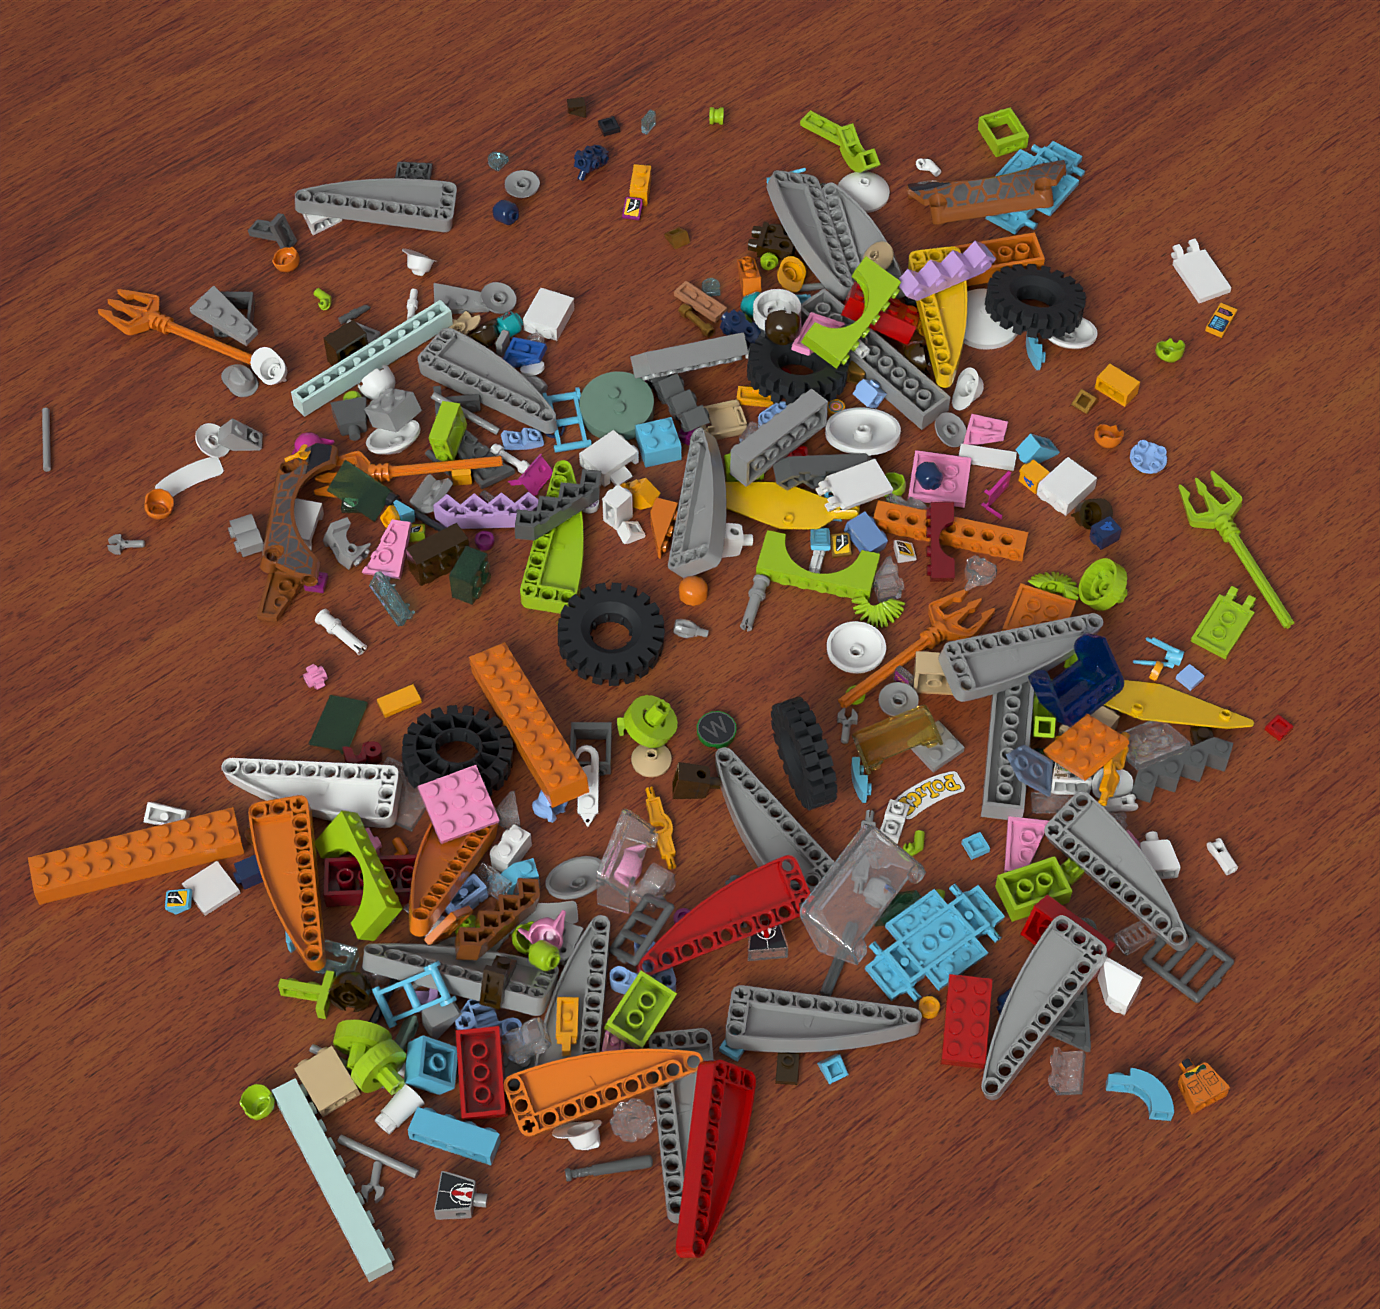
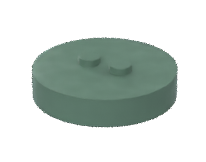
[579,371,655,440]

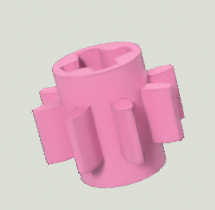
[303,664,328,690]

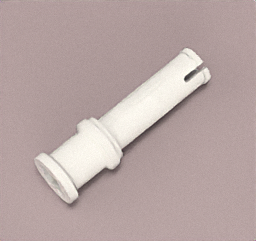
[315,609,367,655]

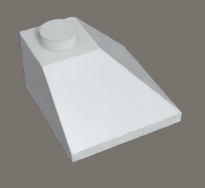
[1097,957,1143,1015]

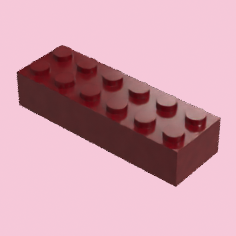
[324,854,417,907]

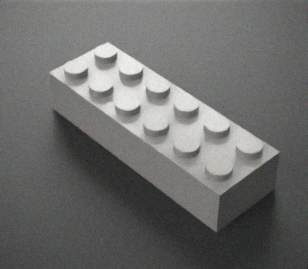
[630,332,748,381]
[730,389,828,487]

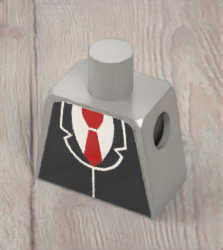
[434,1171,488,1220]

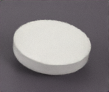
[520,361,545,376]

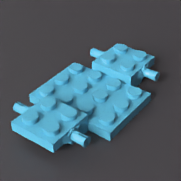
[985,141,1085,235]
[865,883,1005,1002]

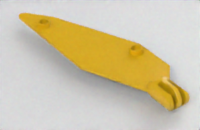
[725,482,860,529]
[1070,667,1254,729]

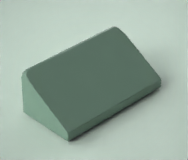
[395,1015,419,1052]

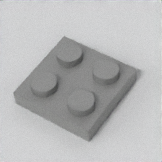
[907,720,965,773]

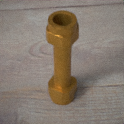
[678,303,715,338]

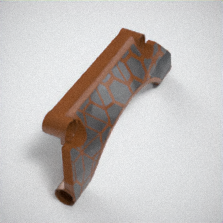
[907,160,1066,225]
[260,443,339,586]

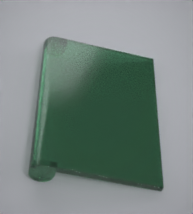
[327,460,393,522]
[309,695,368,754]

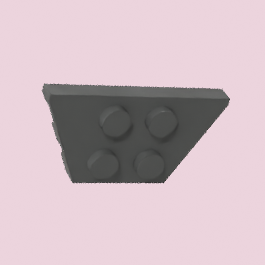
[1045,984,1091,1052]

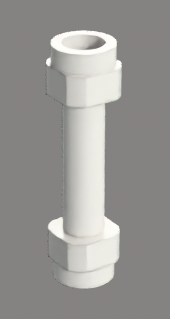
[490,444,530,474]

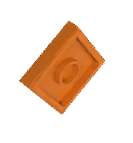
[423,905,473,945]

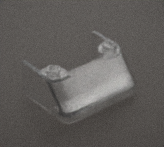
[596,809,659,914]

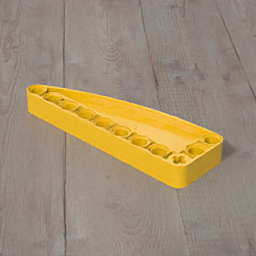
[908,246,967,388]

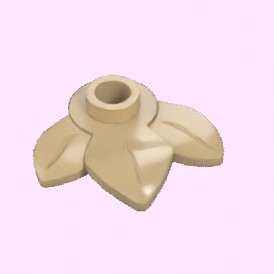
[448,311,481,336]

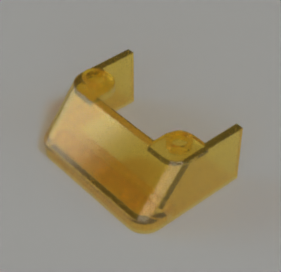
[852,705,943,775]

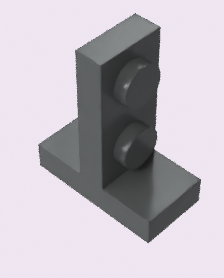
[248,213,297,249]
[433,386,481,416]

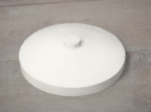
[964,289,1018,349]
[825,408,901,456]

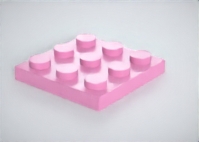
[908,450,971,508]
[418,765,499,844]

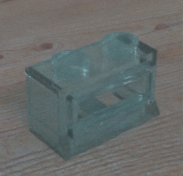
[311,939,359,976]

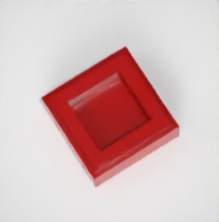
[1264,714,1294,742]

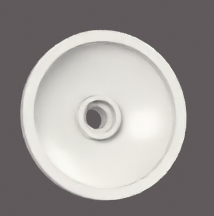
[838,171,890,213]
[1048,317,1097,349]
[366,420,421,455]
[827,621,886,673]

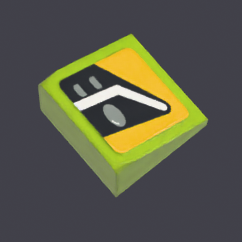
[409,524,425,542]

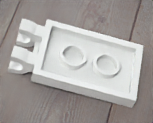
[1171,239,1231,303]
[816,459,893,512]

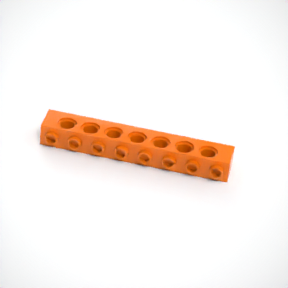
[873,500,1029,562]

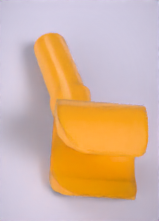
[284,444,311,462]

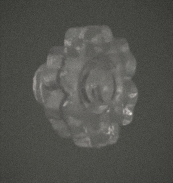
[610,1098,655,1142]

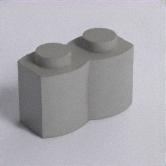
[228,514,264,557]

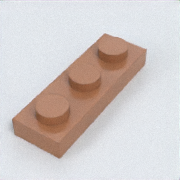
[674,281,727,323]

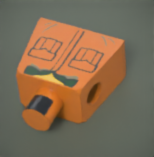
[1178,1058,1230,1114]

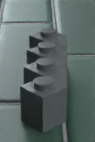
[647,373,710,432]
[773,453,874,490]
[515,469,601,540]
[1131,737,1234,803]

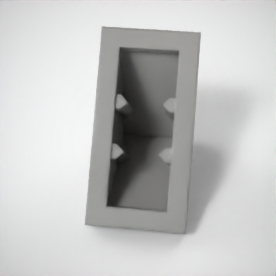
[422,1002,462,1040]

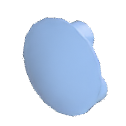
[1130,440,1167,474]

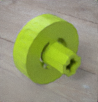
[1079,558,1127,611]
[624,695,678,748]
[333,1020,392,1070]
[351,1039,407,1095]

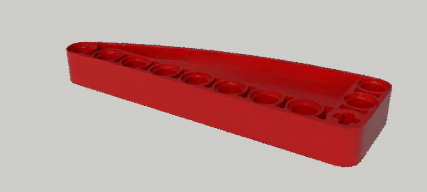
[637,855,814,976]
[676,1060,756,1258]

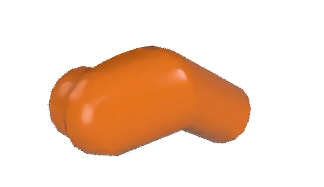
[392,837,409,855]

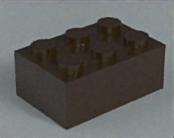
[406,523,471,586]

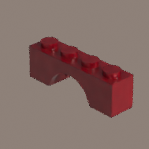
[926,502,955,582]

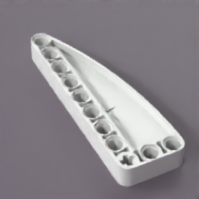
[222,758,402,828]

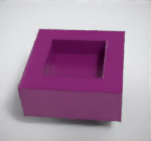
[304,572,328,593]

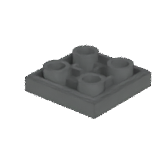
[395,162,433,180]

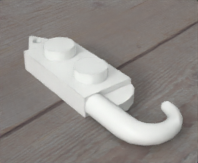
[575,745,599,827]

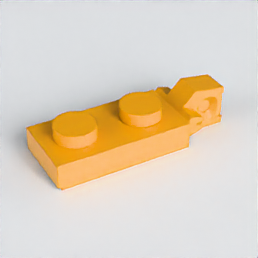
[556,997,579,1056]

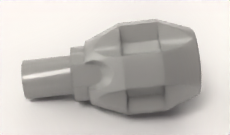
[520,373,548,395]
[673,619,709,638]

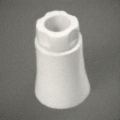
[375,1084,425,1134]

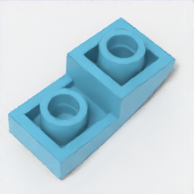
[1026,335,1045,370]
[851,757,871,803]

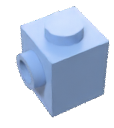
[853,379,887,409]

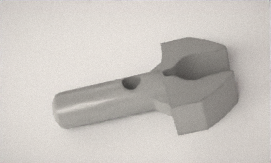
[107,534,145,555]
[837,708,858,744]
[361,1161,385,1203]

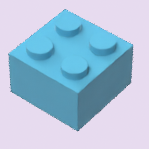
[635,417,682,468]
[404,1035,458,1095]

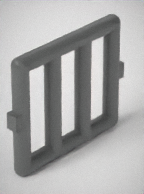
[609,893,675,966]
[1142,920,1234,1003]

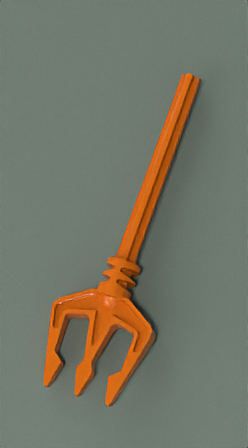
[98,289,252,365]
[314,451,503,499]
[838,588,995,708]

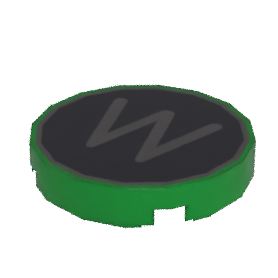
[697,711,736,749]

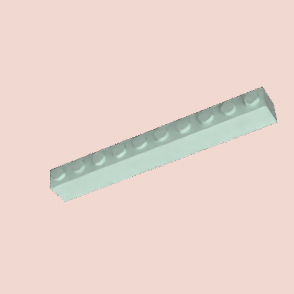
[291,300,453,417]
[272,1078,395,1282]

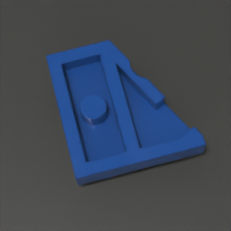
[503,337,547,368]

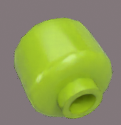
[528,940,560,971]

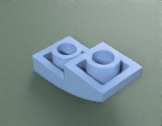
[501,428,544,450]

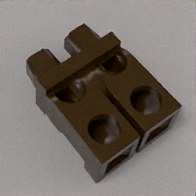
[748,222,796,260]

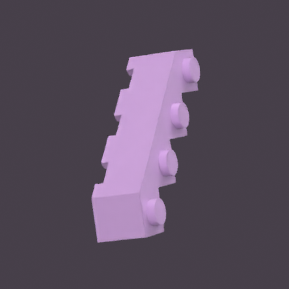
[898,241,996,301]
[433,492,538,529]

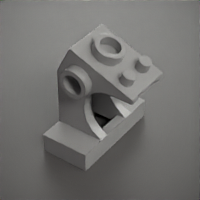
[323,517,371,570]

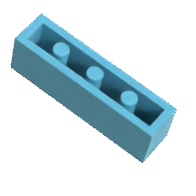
[408,1107,501,1165]

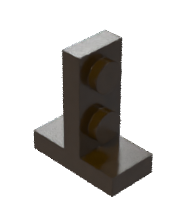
[479,955,517,1010]

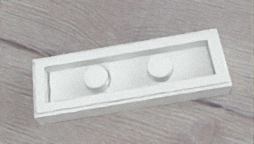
[959,444,1017,471]

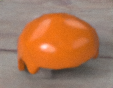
[272,247,300,273]
[1094,424,1124,449]
[144,489,174,520]
[679,576,708,606]

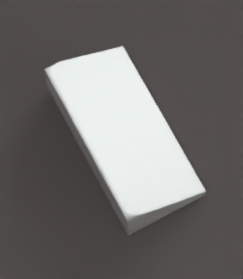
[143,802,190,825]

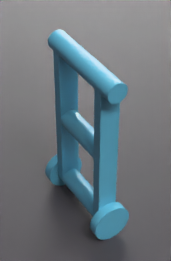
[542,387,592,453]
[372,960,457,1028]

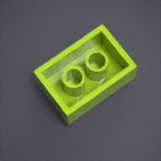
[995,856,1072,922]
[604,971,677,1049]

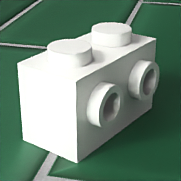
[602,485,633,530]
[490,824,532,872]

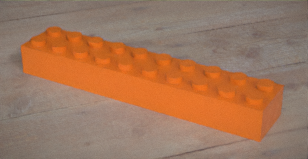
[469,642,589,808]
[28,807,245,905]

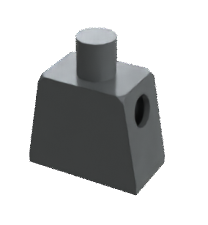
[330,396,368,441]

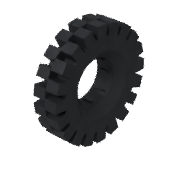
[984,264,1086,339]
[747,333,849,406]
[557,582,665,686]
[771,696,838,811]
[402,705,513,796]

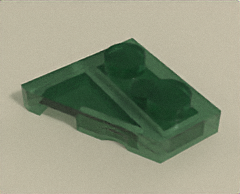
[870,890,921,927]

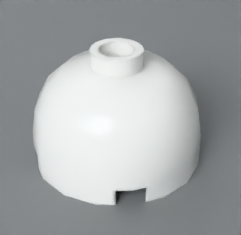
[358,365,396,400]

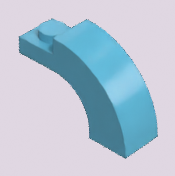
[1106,1068,1174,1121]

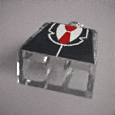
[748,915,788,961]

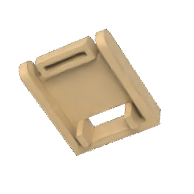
[700,400,749,440]

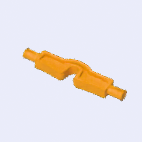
[1098,732,1130,806]
[645,787,676,870]

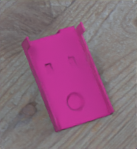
[508,454,553,496]
[981,471,1011,519]

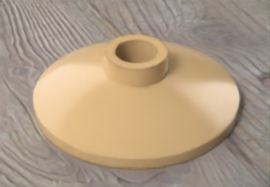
[862,241,894,270]
[631,744,672,777]

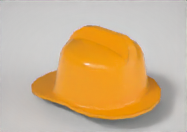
[777,256,806,293]

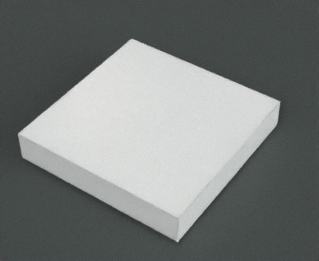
[182,861,240,916]

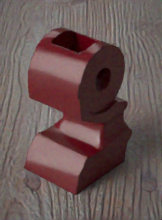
[342,741,383,765]

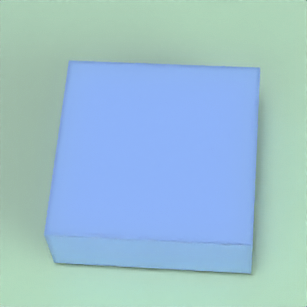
[1176,664,1205,691]

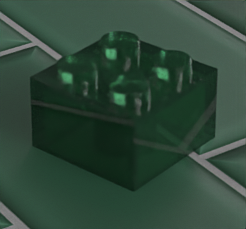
[449,546,491,605]

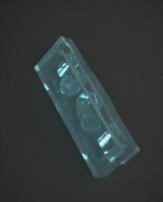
[369,571,415,626]

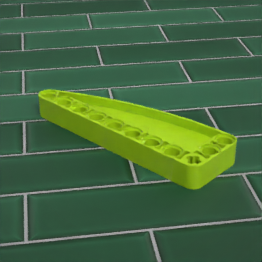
[520,460,584,614]

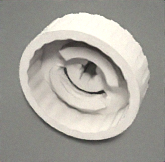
[753,289,801,331]

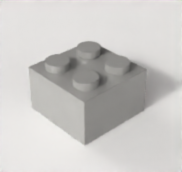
[364,388,422,432]

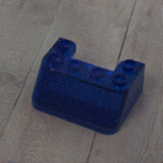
[1028,632,1124,727]

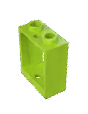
[978,107,1029,157]
[429,401,467,461]

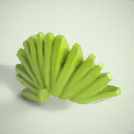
[1028,572,1079,600]
[851,597,905,628]

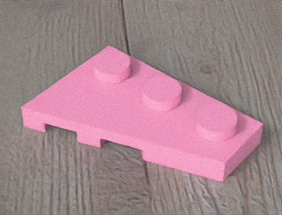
[792,312,845,356]
[362,520,412,579]
[1004,816,1049,873]

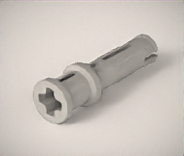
[740,575,770,631]

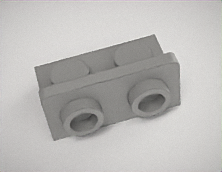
[410,474,453,514]

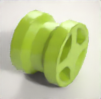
[709,107,724,125]

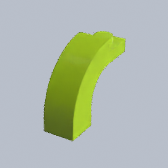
[836,123,880,173]
[1032,678,1056,738]

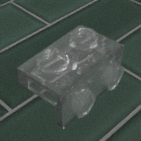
[1048,1047,1086,1095]

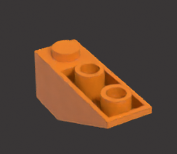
[737,256,761,297]
[650,497,678,559]

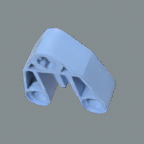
[610,934,676,994]
[455,999,523,1045]

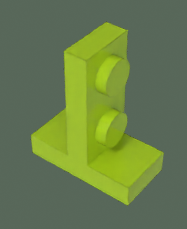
[278,970,336,1019]

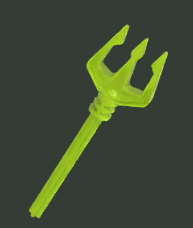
[1179,471,1294,629]

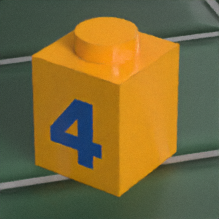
[1019,459,1050,494]

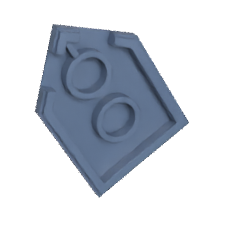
[1006,744,1053,797]

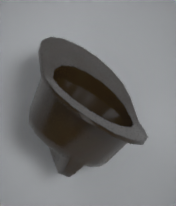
[468,318,498,348]
[1071,498,1113,530]

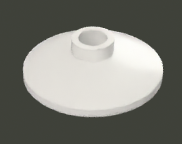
[195,423,230,458]

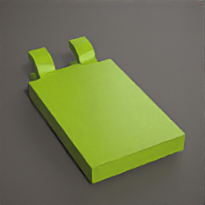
[1191,586,1256,660]

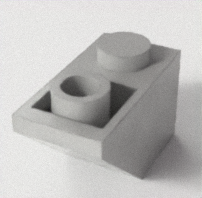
[218,418,263,451]

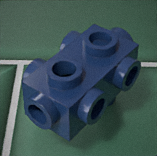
[574,145,609,181]
[720,309,761,349]

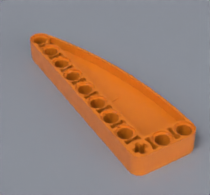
[248,795,326,971]
[409,822,498,937]
[504,1049,704,1137]

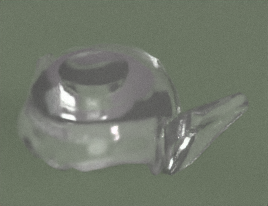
[964,555,997,591]

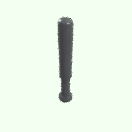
[565,1155,653,1182]

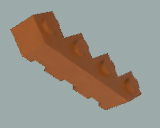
[455,878,540,960]

